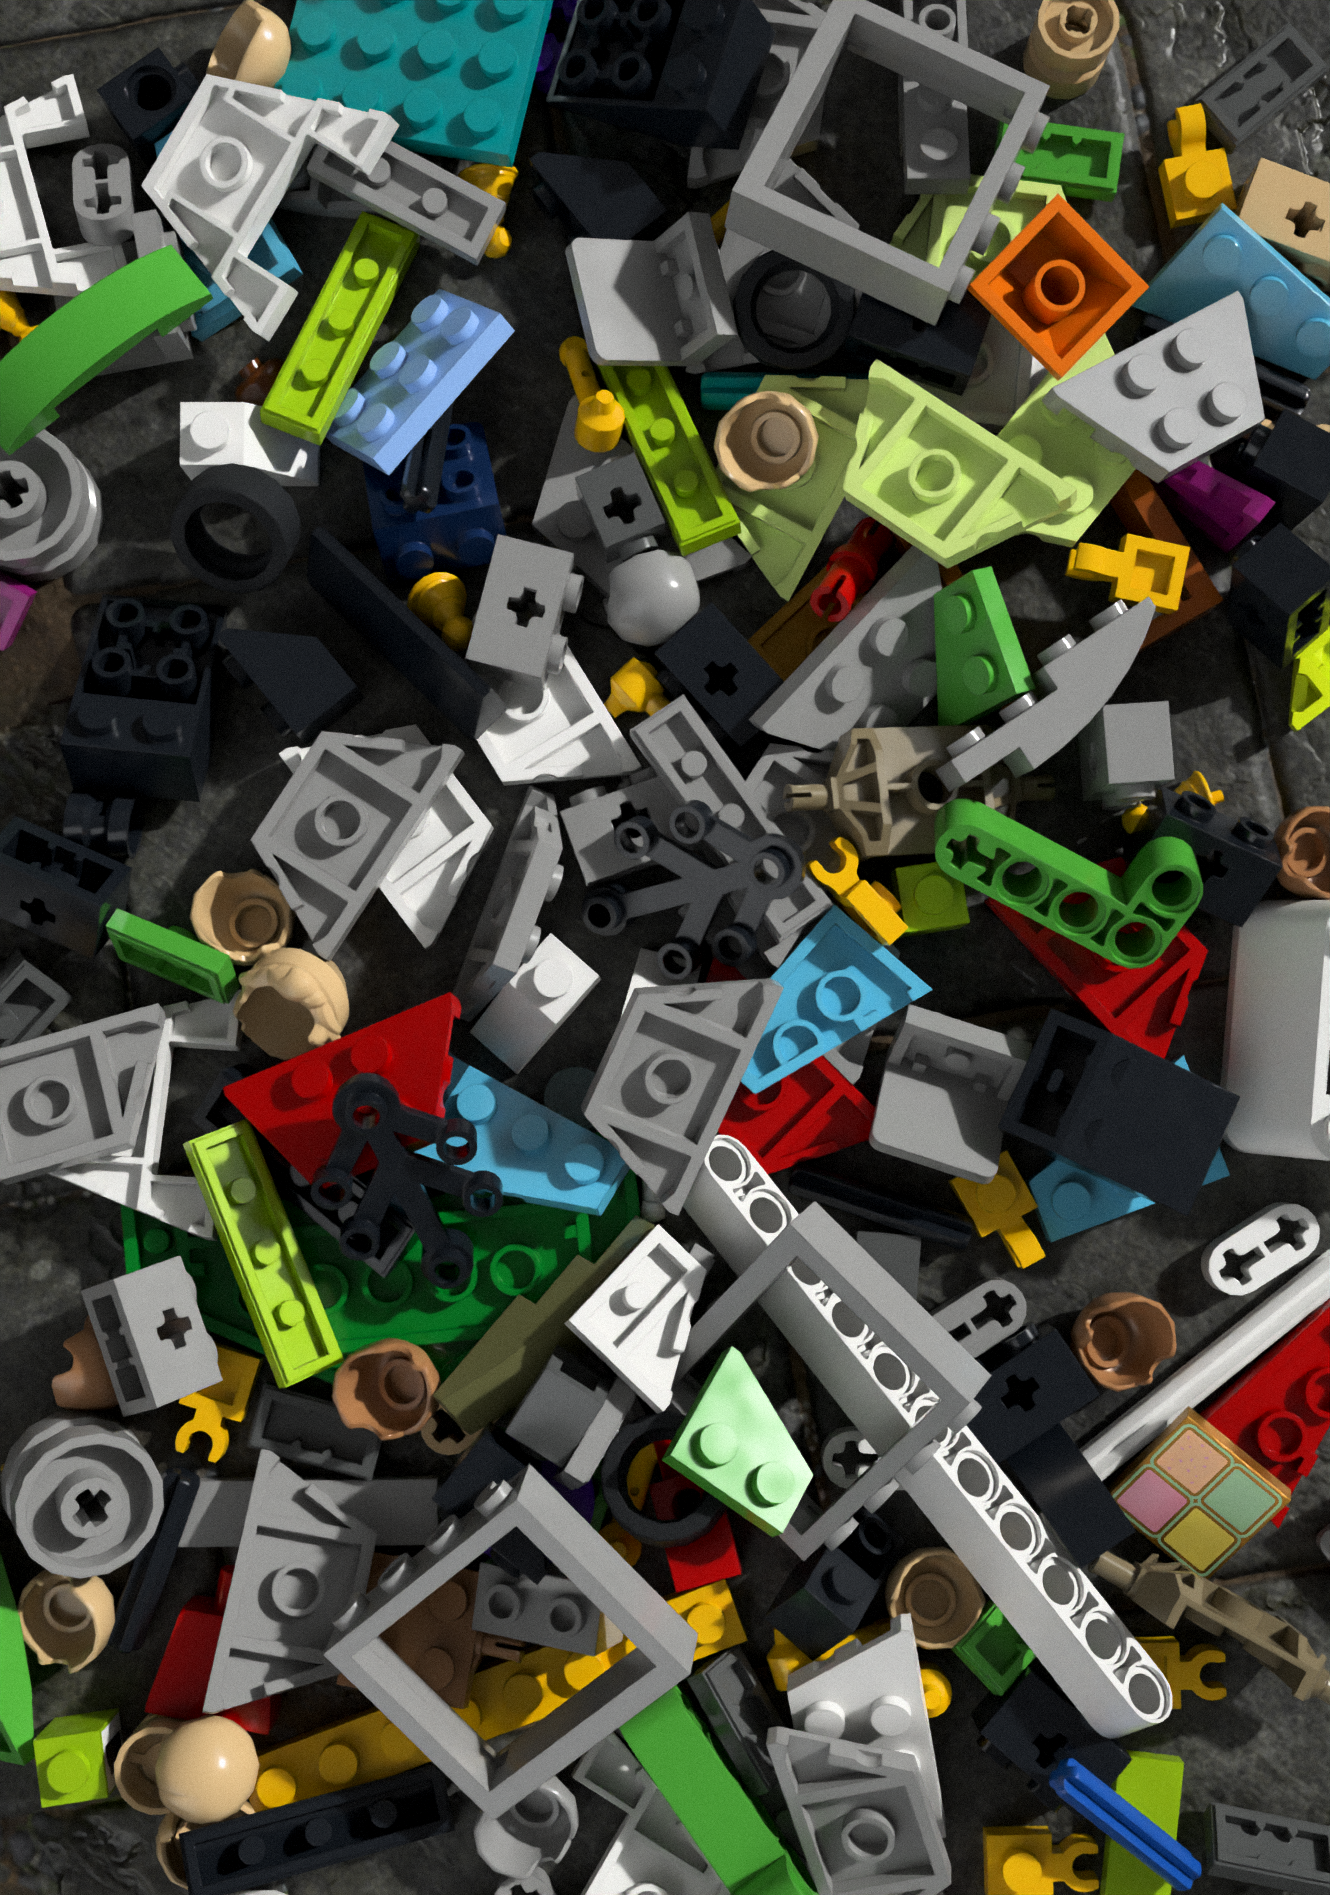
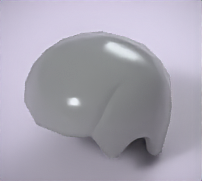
[603,550,700,647]
[473,1775,579,1880]

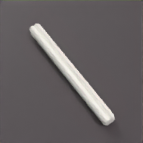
[1079,1249,1330,1481]

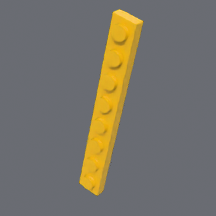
[248,1579,748,1813]

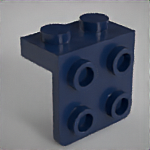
[362,422,507,585]

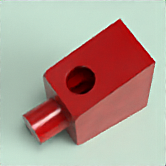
[649,1440,743,1593]
[145,1565,282,1735]

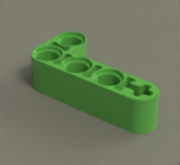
[934,798,1203,969]
[619,1683,819,1895]

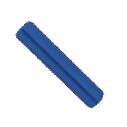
[1049,1758,1202,1891]

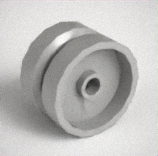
[0,429,105,582]
[0,1410,164,1579]

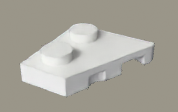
[564,1224,706,1414]

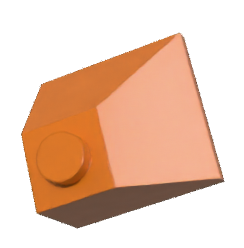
[967,194,1149,381]

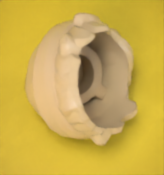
[233,948,349,1061]

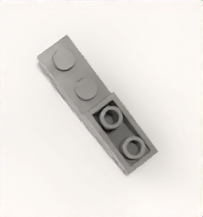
[898,0,971,194]
[935,597,1156,792]

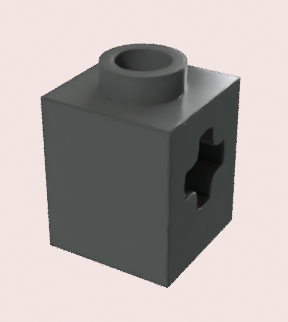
[575,452,665,563]
[505,1344,613,1468]

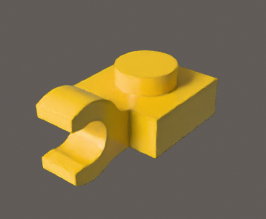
[1158,103,1237,228]
[1065,533,1190,615]
[806,837,909,946]
[948,1150,1046,1269]

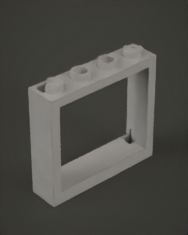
[724,0,1050,326]
[663,1201,992,1561]
[323,1464,698,1821]

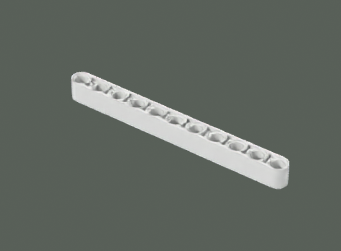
[683,1135,1173,1739]

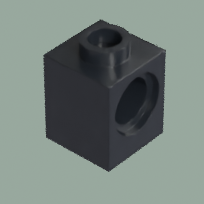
[97,47,200,166]

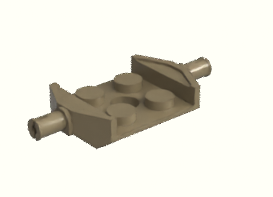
[783,724,1055,862]
[1088,1551,1330,1705]

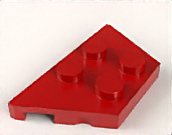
[984,857,1208,1059]
[705,957,875,1174]
[223,992,462,1188]

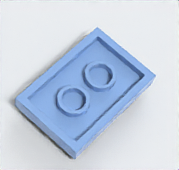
[326,288,515,475]

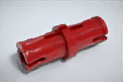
[810,517,893,622]

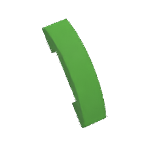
[0,245,213,455]

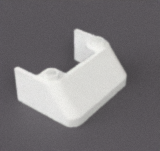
[1220,900,1330,1161]

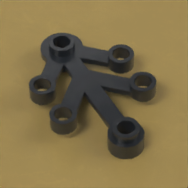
[582,800,806,980]
[311,1073,503,1289]

